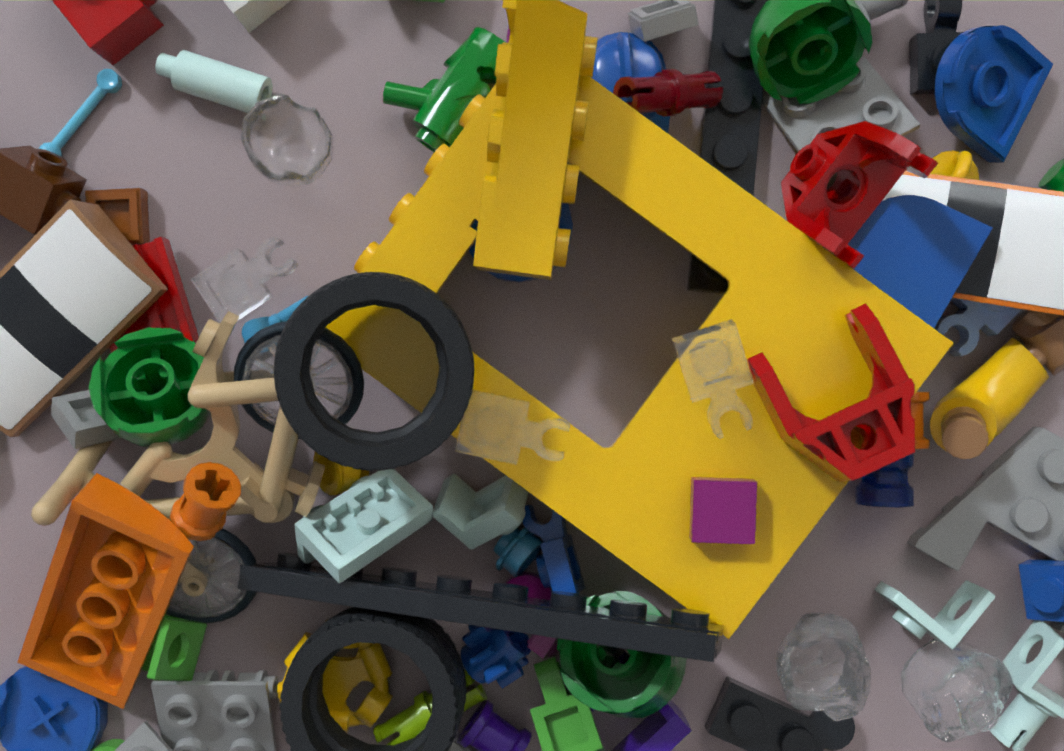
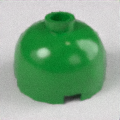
[749,0,873,104]
[88,328,211,447]

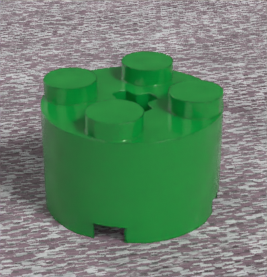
[557,591,687,718]

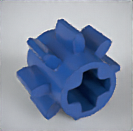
[460,625,531,689]

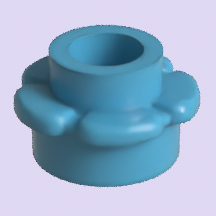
[493,528,543,578]

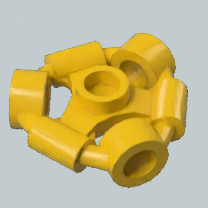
[277,619,393,733]

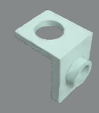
[874,580,996,650]

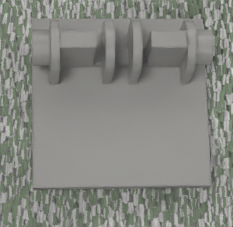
[762,55,921,152]
[151,670,278,751]

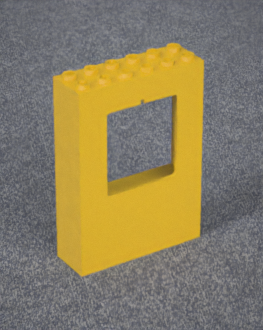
[325,73,953,639]

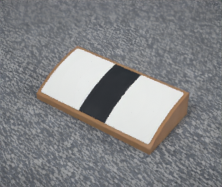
[0,199,168,437]

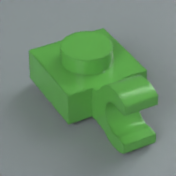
[530,657,604,751]

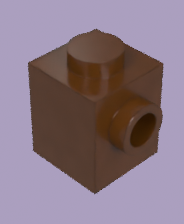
[0,145,87,235]

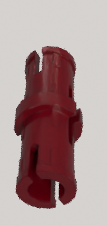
[613,69,723,117]

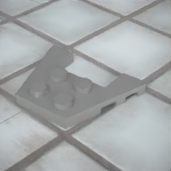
[907,427,1064,633]

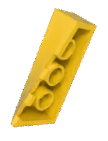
[473,0,598,280]

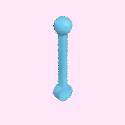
[39,68,122,157]

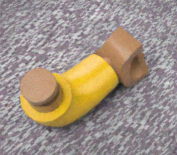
[930,310,1064,459]

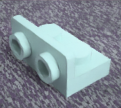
[294,469,433,584]

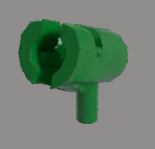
[383,27,506,153]

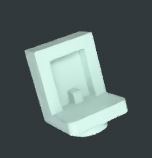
[433,474,529,550]

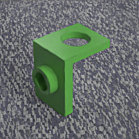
[142,615,207,681]

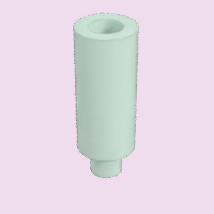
[155,50,273,117]

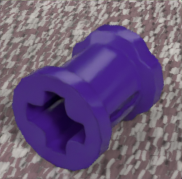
[457,699,532,751]

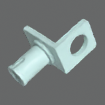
[989,620,1064,751]

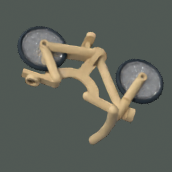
[31,311,364,624]

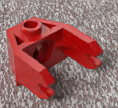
[781,121,938,269]
[745,303,915,482]

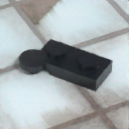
[705,676,855,751]

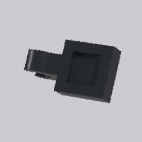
[909,0,963,95]

